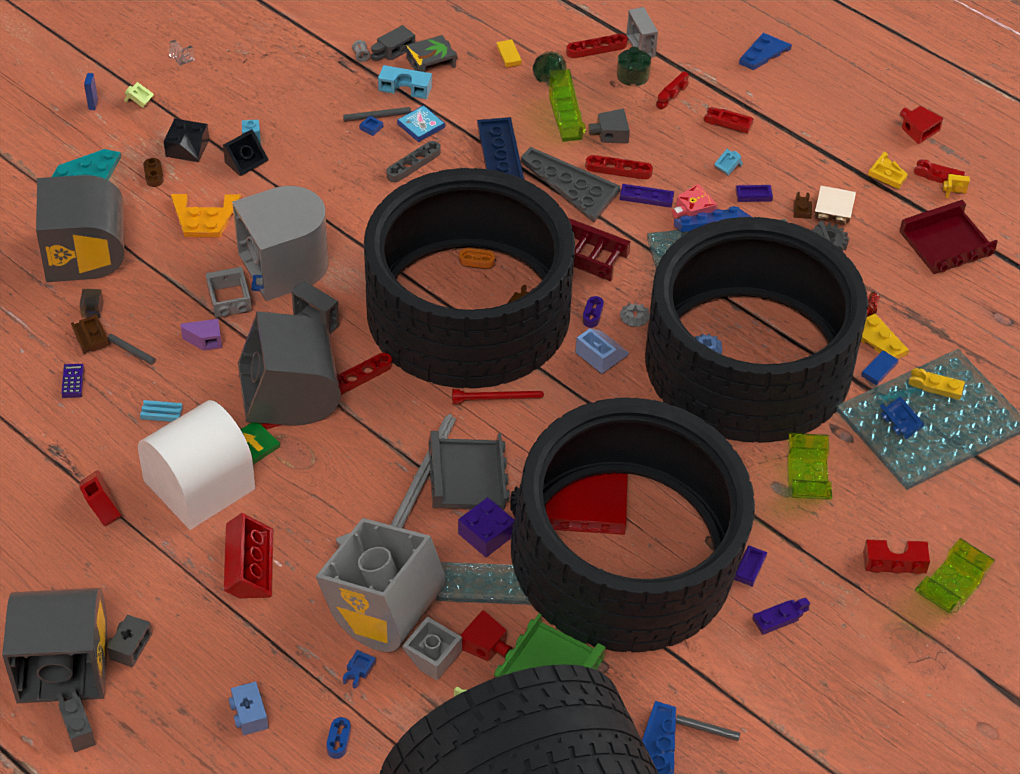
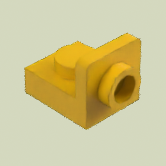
[942,174,970,198]

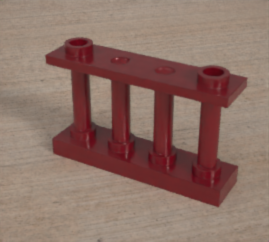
[568,218,631,281]

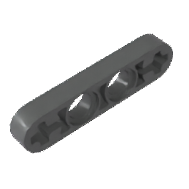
[387,141,441,182]

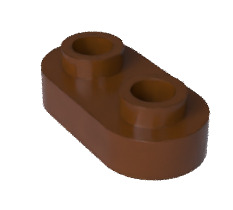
[143,158,164,187]

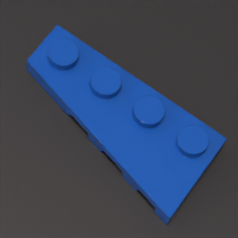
[674,206,751,232]
[642,701,676,774]

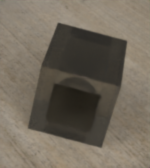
[79,289,104,318]

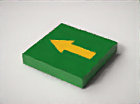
[240,422,280,464]

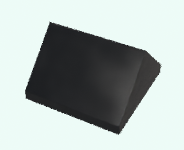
[223,129,269,176]

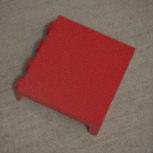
[546,473,628,535]

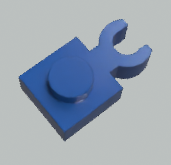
[343,650,376,689]

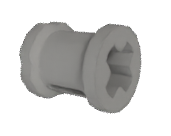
[352,40,370,62]

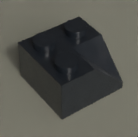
[163,118,209,162]

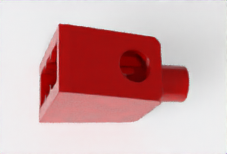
[900,106,943,144]
[460,610,512,661]

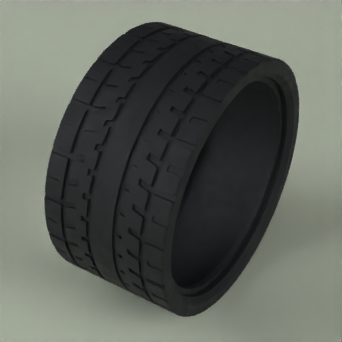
[364,168,575,388]
[645,217,868,443]
[511,397,755,652]
[380,664,659,774]

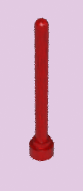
[452,389,544,404]

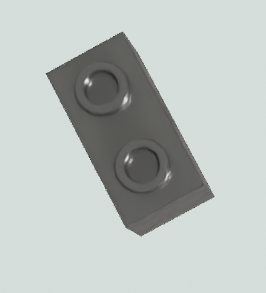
[107,615,152,667]

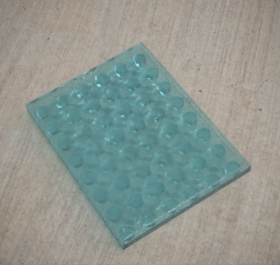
[836,349,1020,490]

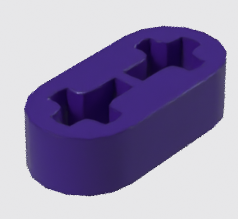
[583,296,604,328]

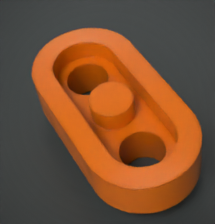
[459,248,495,268]

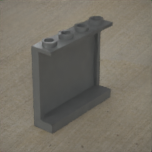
[428,431,510,510]

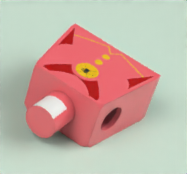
[672,184,717,219]

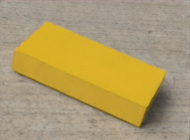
[496,39,522,67]

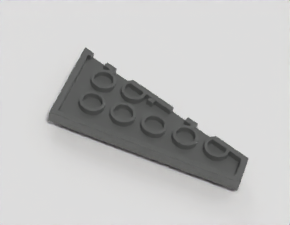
[521,147,621,222]

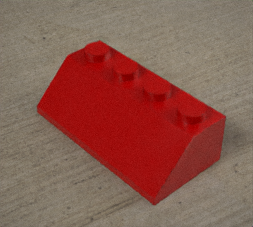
[224,513,273,599]

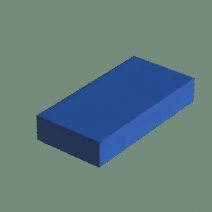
[84,73,98,110]
[861,351,899,385]

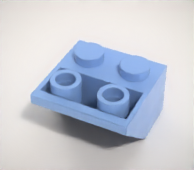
[575,328,629,374]

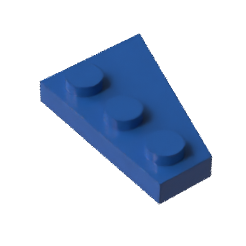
[739,33,792,70]

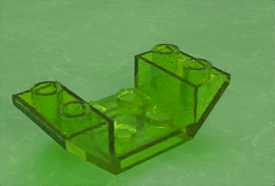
[787,433,832,500]
[915,538,995,614]

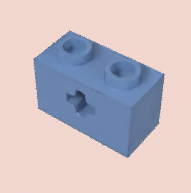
[228,681,268,736]

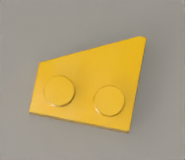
[868,152,908,189]

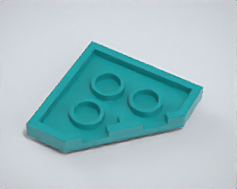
[52,149,121,180]

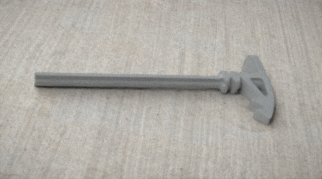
[336,414,456,547]

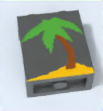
[406,35,458,72]

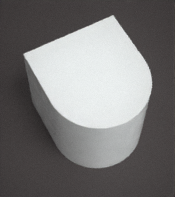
[138,400,256,530]

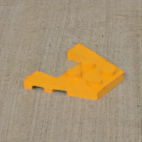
[171,194,241,237]

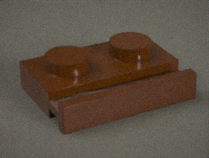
[71,315,109,354]

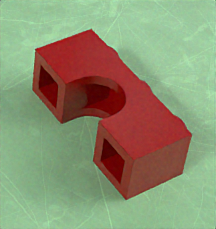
[863,539,930,574]

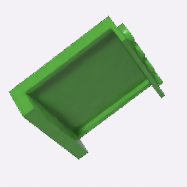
[494,613,605,677]

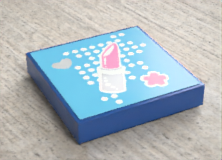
[397,105,445,142]

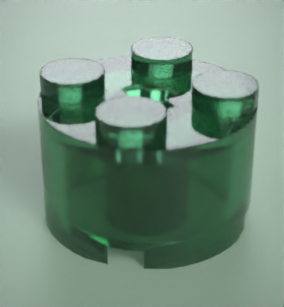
[617,46,651,86]

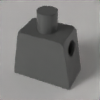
[588,109,630,143]

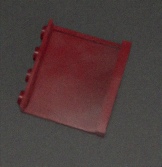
[899,199,998,274]

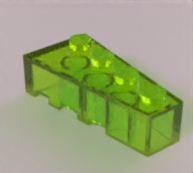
[549,69,585,142]

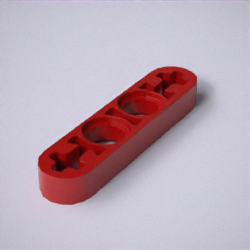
[566,34,628,58]
[585,155,653,179]
[337,353,392,395]

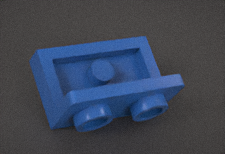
[880,396,925,440]

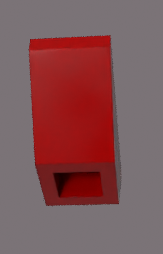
[79,470,122,527]

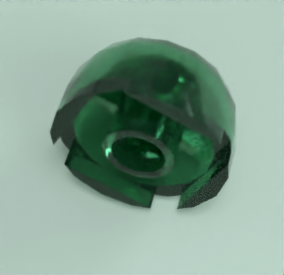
[532,51,567,86]

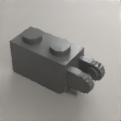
[371,25,415,61]
[56,688,96,753]

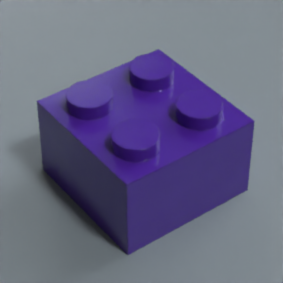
[458,497,514,558]

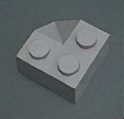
[402,617,462,681]

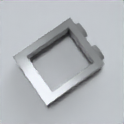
[626,7,658,60]
[205,267,252,318]

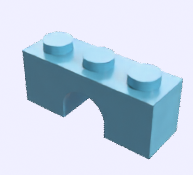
[378,65,432,99]

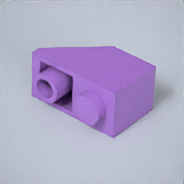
[180,319,222,350]

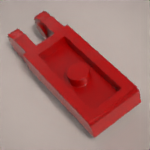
[656,71,689,110]
[703,107,754,133]
[914,159,965,183]

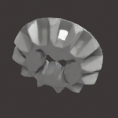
[620,302,650,327]

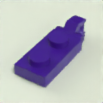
[752,598,810,635]

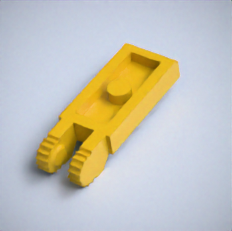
[909,368,965,400]

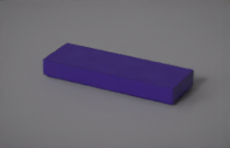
[619,184,674,208]

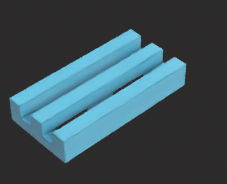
[140,400,183,422]

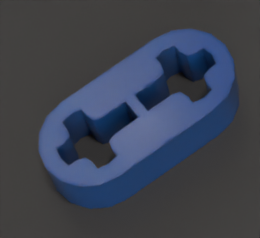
[326,717,351,759]

